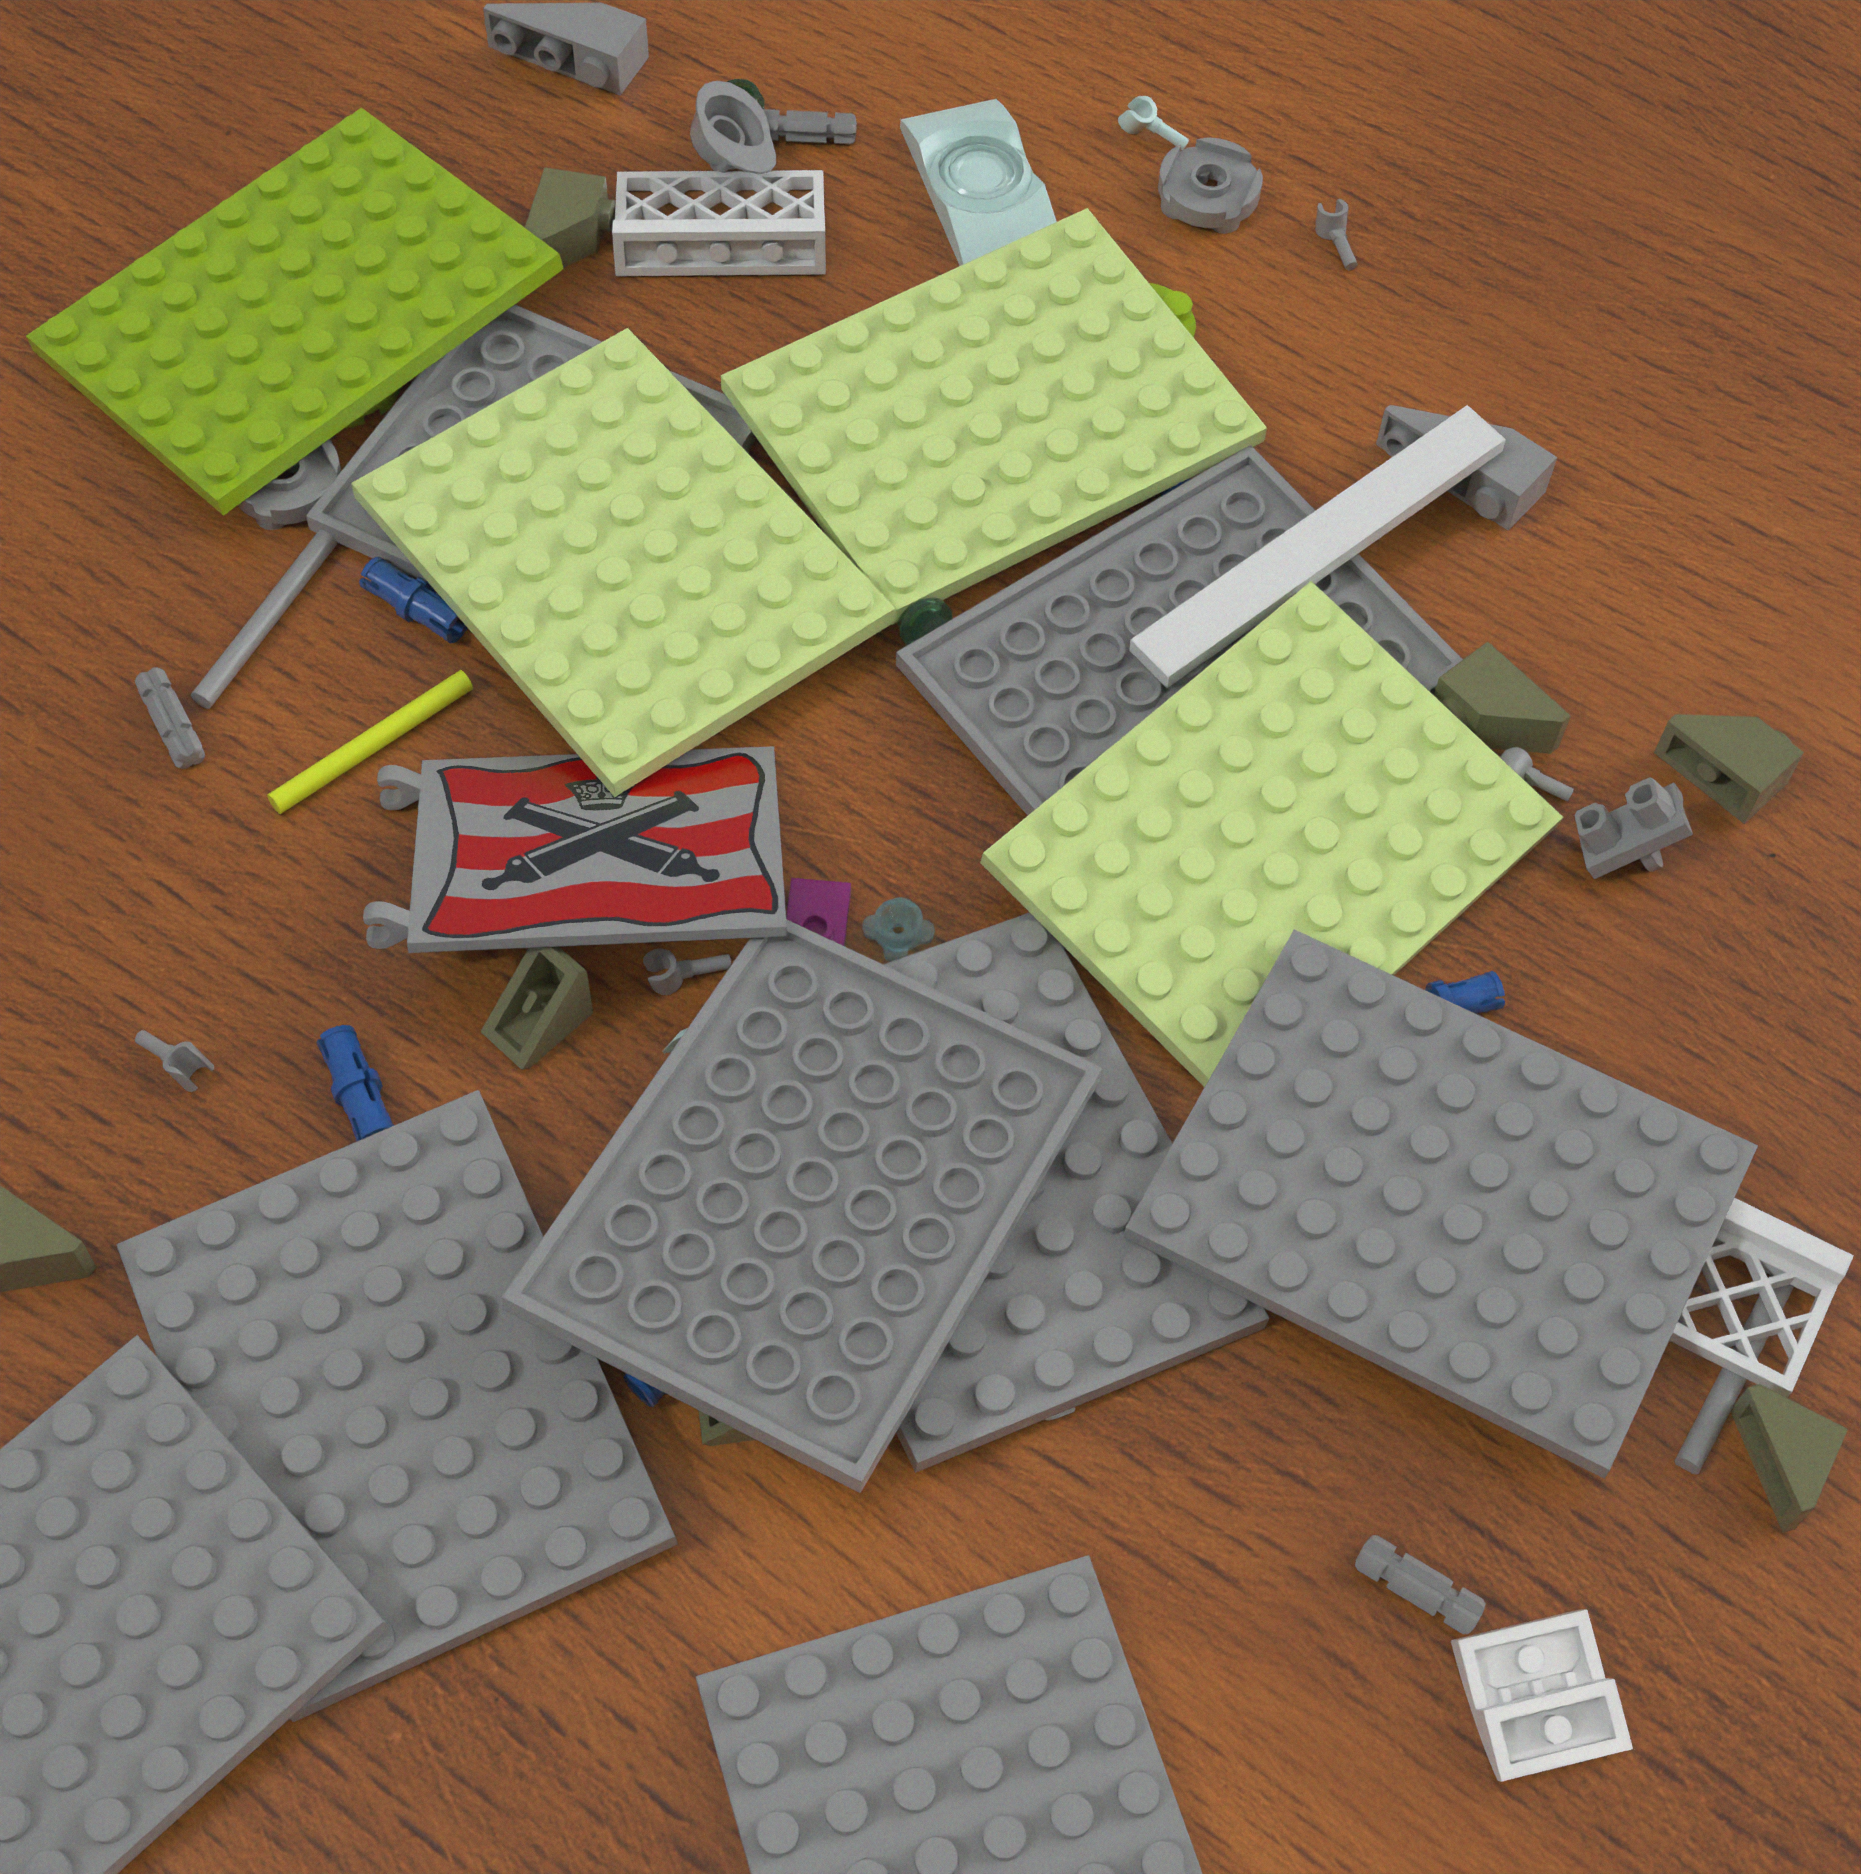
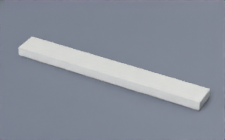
[1130,405,1506,688]

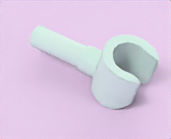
[1118,96,1189,150]

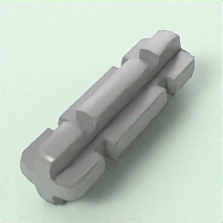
[763,109,857,145]
[135,667,205,769]
[1355,1535,1486,1634]

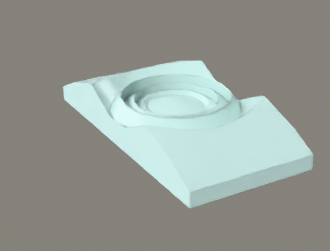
[900,99,1057,266]

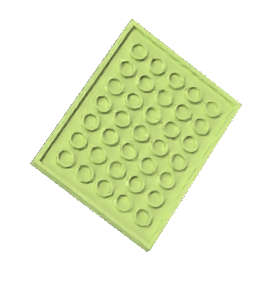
[721,208,1267,625]
[351,328,896,797]
[980,581,1563,1087]

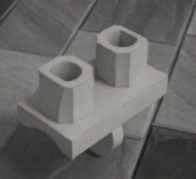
[1574,777,1693,879]

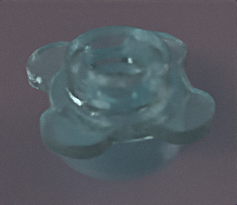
[862,897,935,962]

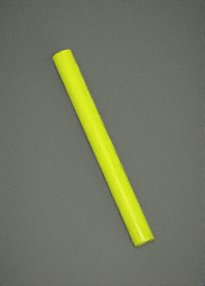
[267,670,473,814]

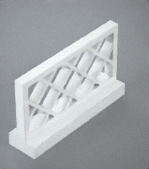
[612,170,826,276]
[1669,1198,1854,1398]

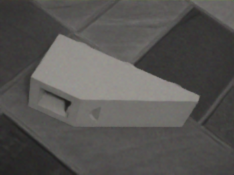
[483,2,649,96]
[1376,405,1557,531]

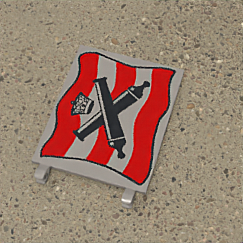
[363,746,787,953]

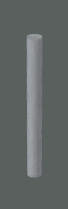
[191,530,337,709]
[1675,1275,1794,1474]

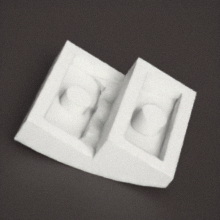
[1451,1609,1633,1782]

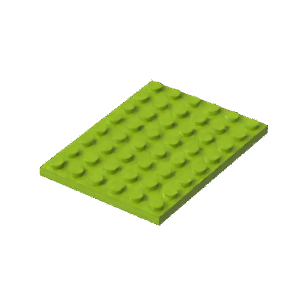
[26,107,563,516]

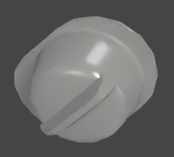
[690,81,776,174]

